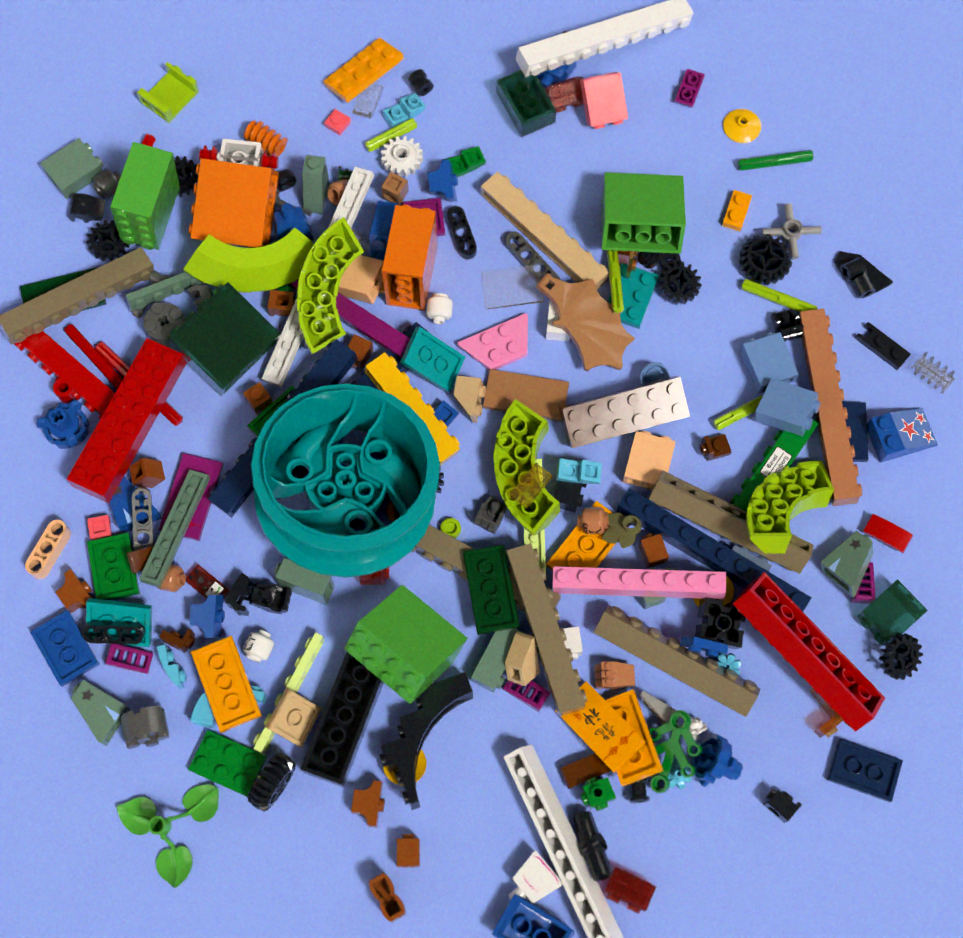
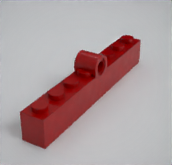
[14,331,115,419]

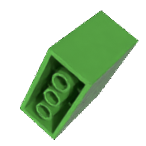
[110,142,180,250]
[601,172,686,254]
[344,585,468,704]

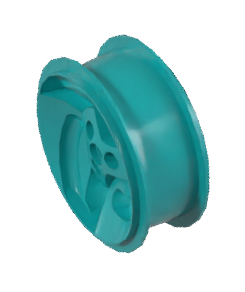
[251,384,440,577]

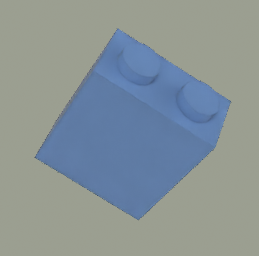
[740,332,799,394]
[755,378,821,437]

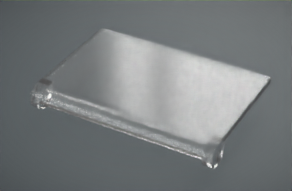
[482,264,544,310]

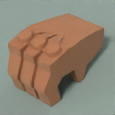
[594,661,635,690]

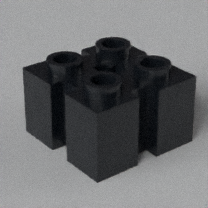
[695,598,746,649]

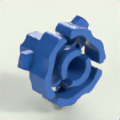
[37,400,90,449]
[691,734,743,787]

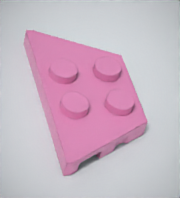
[457,313,528,371]

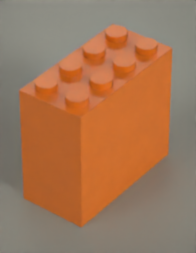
[189,158,279,248]
[382,205,437,311]

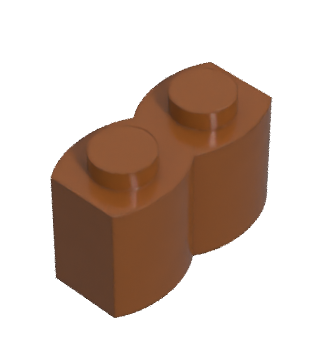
[369,873,406,922]

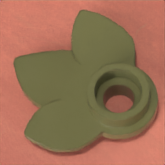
[602,513,642,548]

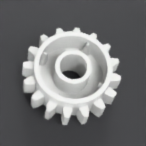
[381,136,423,177]

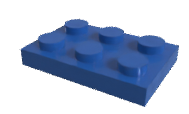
[30,610,99,687]

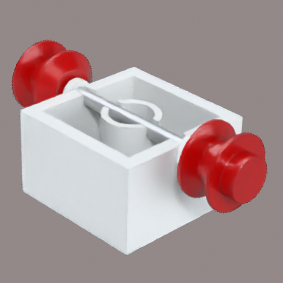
[199,139,279,169]

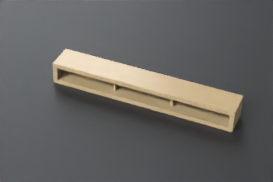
[481,171,608,290]

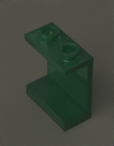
[857,579,928,647]

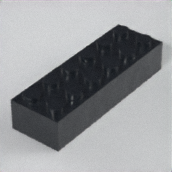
[300,652,384,788]

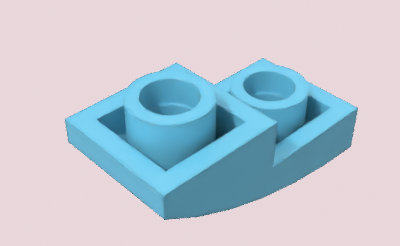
[382,93,426,128]
[157,645,186,689]

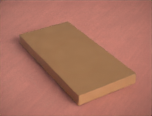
[483,369,569,422]

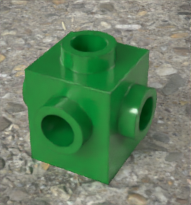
[580,777,616,811]

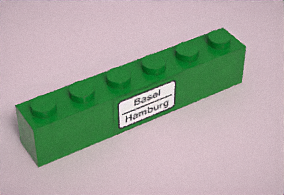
[730,420,819,512]

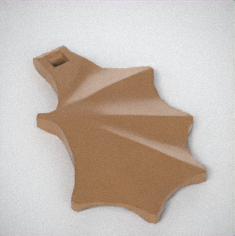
[536,273,635,371]

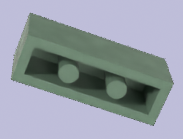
[471,628,523,693]

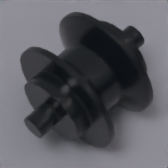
[638,252,660,269]

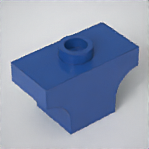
[428,159,458,202]
[189,594,225,638]

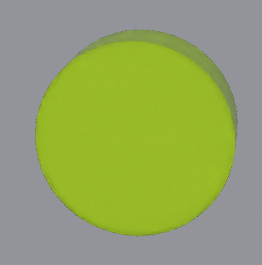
[440,518,461,539]

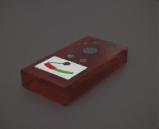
[186,564,229,599]

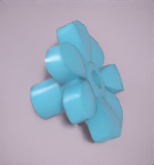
[716,653,741,676]
[668,761,691,789]

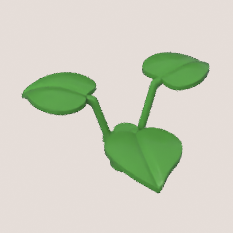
[117,785,219,888]

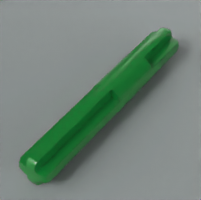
[738,150,814,171]

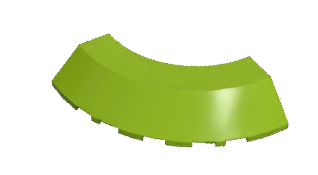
[297,217,364,354]
[183,227,314,293]
[493,399,561,535]
[746,461,834,554]

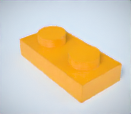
[722,190,752,232]

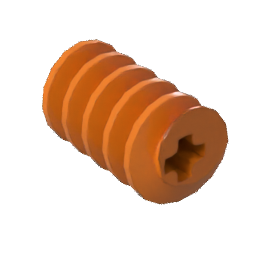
[244,120,288,157]

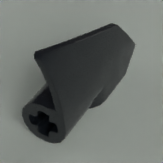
[834,251,893,299]

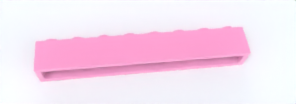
[553,567,726,599]

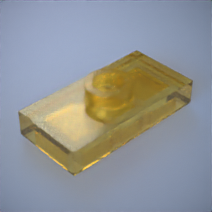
[509,463,553,508]

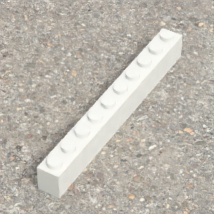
[516,0,694,77]
[504,745,624,938]

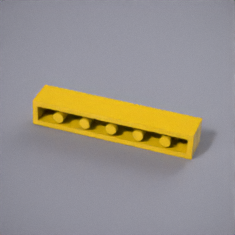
[364,352,460,466]

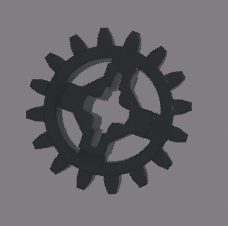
[174,156,198,197]
[86,220,130,262]
[658,262,702,305]
[879,633,923,680]

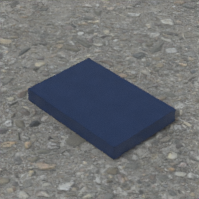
[842,402,868,462]
[827,738,903,803]

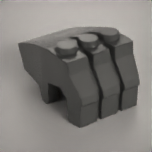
[188,285,215,321]
[473,496,507,534]

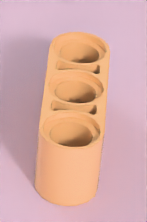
[25,519,71,579]

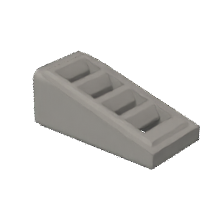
[639,691,677,725]

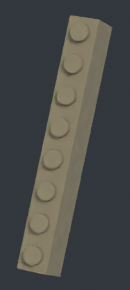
[0,247,154,345]
[649,470,813,574]
[411,525,561,612]
[506,543,587,717]
[593,605,760,717]

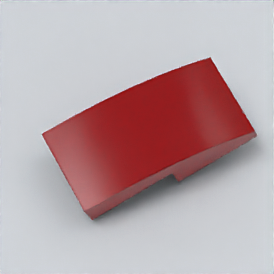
[863,514,913,553]

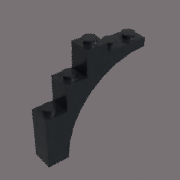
[379,672,473,810]

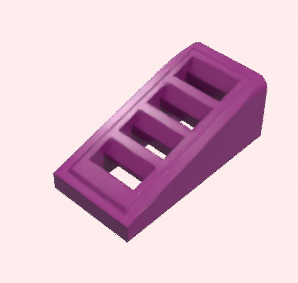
[851,562,875,604]
[105,644,153,674]
[503,681,551,712]

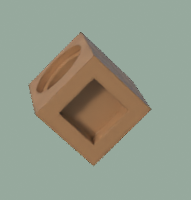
[381,172,409,206]

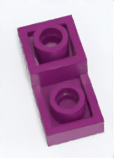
[675,69,705,108]

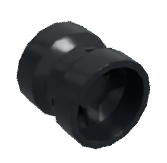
[408,69,434,96]

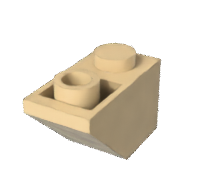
[453,376,486,423]
[505,632,540,686]

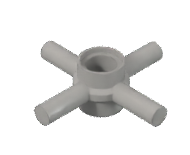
[762,203,822,260]

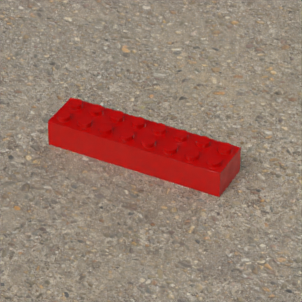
[66,338,187,504]
[733,572,885,732]

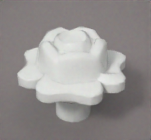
[681,717,708,740]

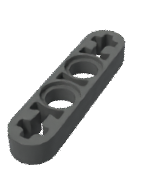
[505,232,560,290]
[132,487,154,550]

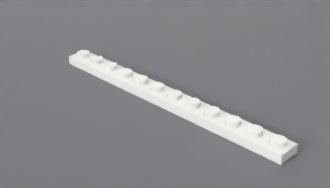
[261,167,374,387]

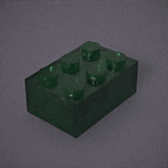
[496,70,556,137]

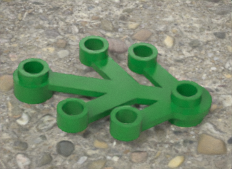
[649,710,702,793]

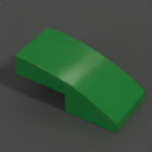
[445,146,486,177]

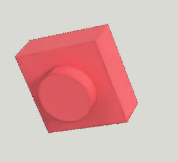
[324,109,351,136]
[87,515,112,540]

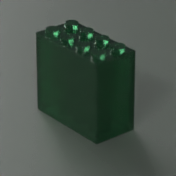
[169,282,281,397]

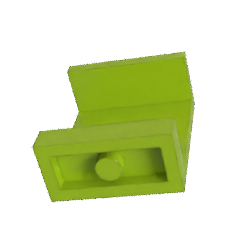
[137,62,199,123]

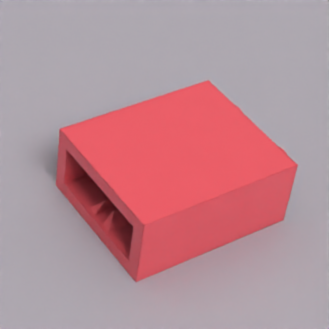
[580,71,628,129]

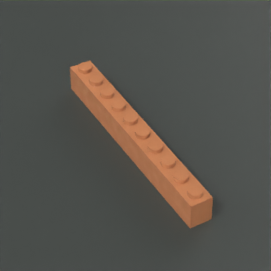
[799,309,862,506]

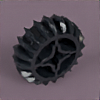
[739,233,792,285]
[248,753,296,812]

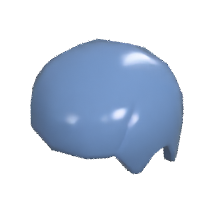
[639,362,670,385]

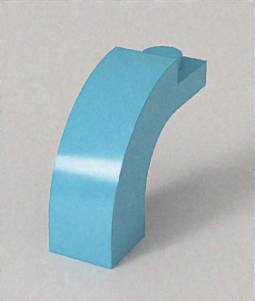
[190,686,267,729]

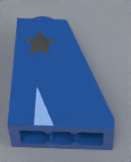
[110,477,162,533]

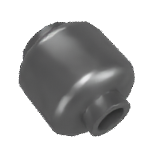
[92,169,120,198]

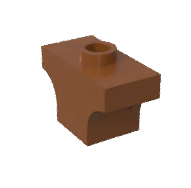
[55,569,93,613]
[351,780,385,828]

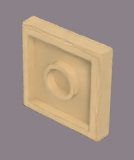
[265,688,322,748]

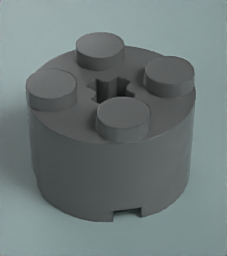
[143,302,188,348]
[121,706,169,749]

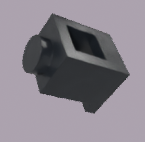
[764,788,802,823]

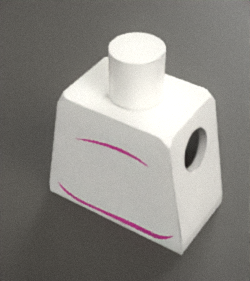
[508,851,563,904]

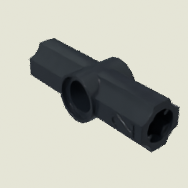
[573,811,613,881]

